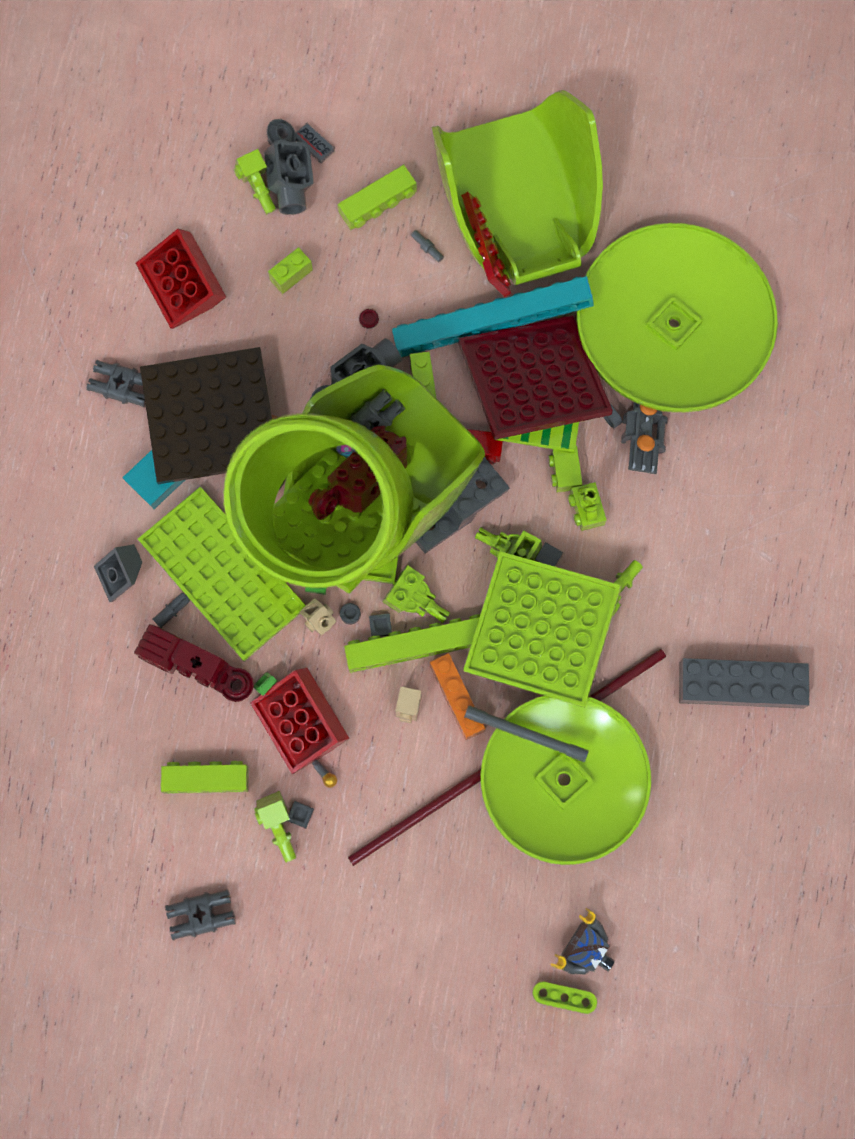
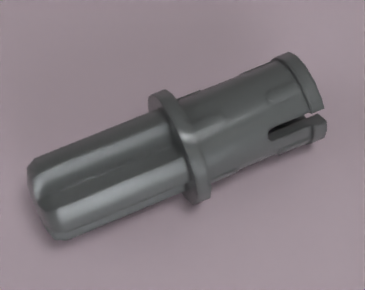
[152,593,190,628]

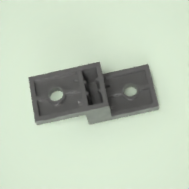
[416,457,510,554]

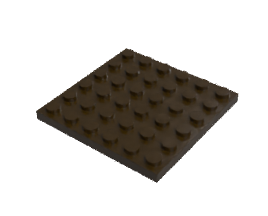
[140,347,272,485]

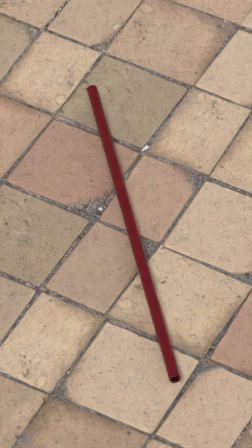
[348,649,666,866]

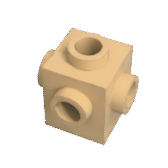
[300,598,337,636]

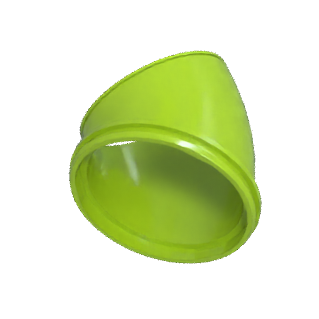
[223,414,414,588]

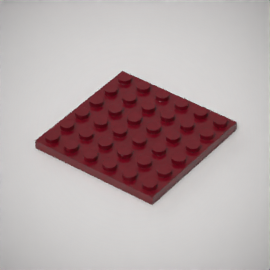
[458,316,613,440]

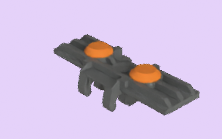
[621,402,668,474]

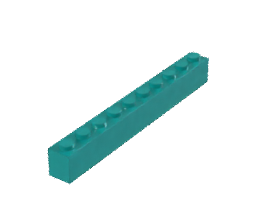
[392,276,594,358]

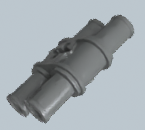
[86,360,146,407]
[350,389,405,430]
[165,889,236,940]

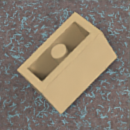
[395,687,421,723]

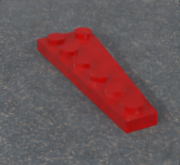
[461,192,512,297]

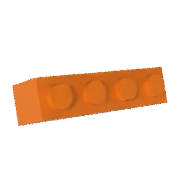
[430,653,485,740]

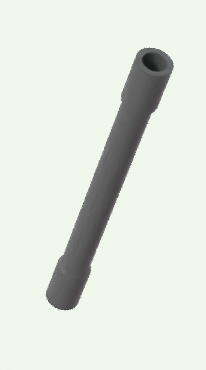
[464,705,589,762]

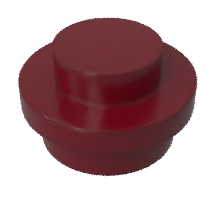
[359,309,379,329]

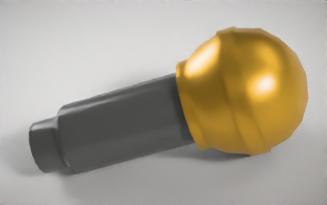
[312,760,337,788]

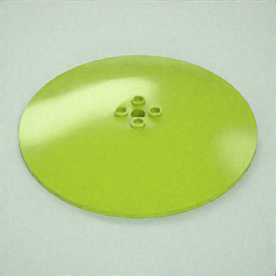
[577,223,778,413]

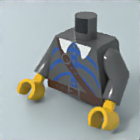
[550,908,615,975]

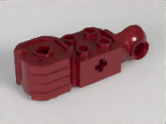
[309,426,408,520]
[134,624,254,702]

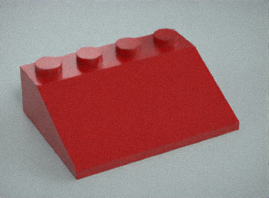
[136,229,226,329]
[250,668,350,774]

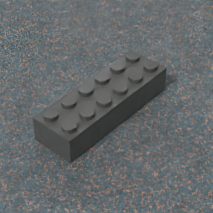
[679,658,809,709]

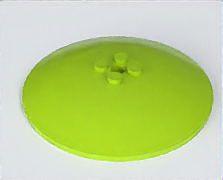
[481,696,651,865]

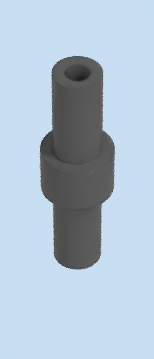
[411,230,444,262]

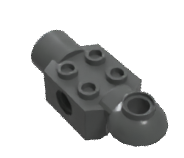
[264,119,314,215]
[311,338,402,398]

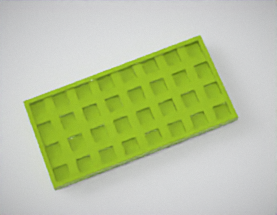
[138,486,306,662]

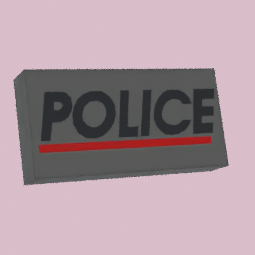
[296,123,335,163]

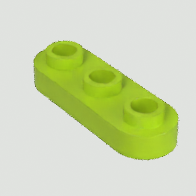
[532,982,597,1014]

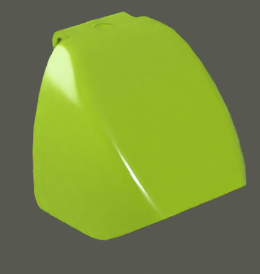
[432,90,603,285]
[288,365,485,571]

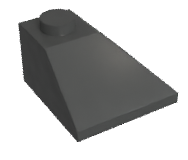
[94,544,142,602]

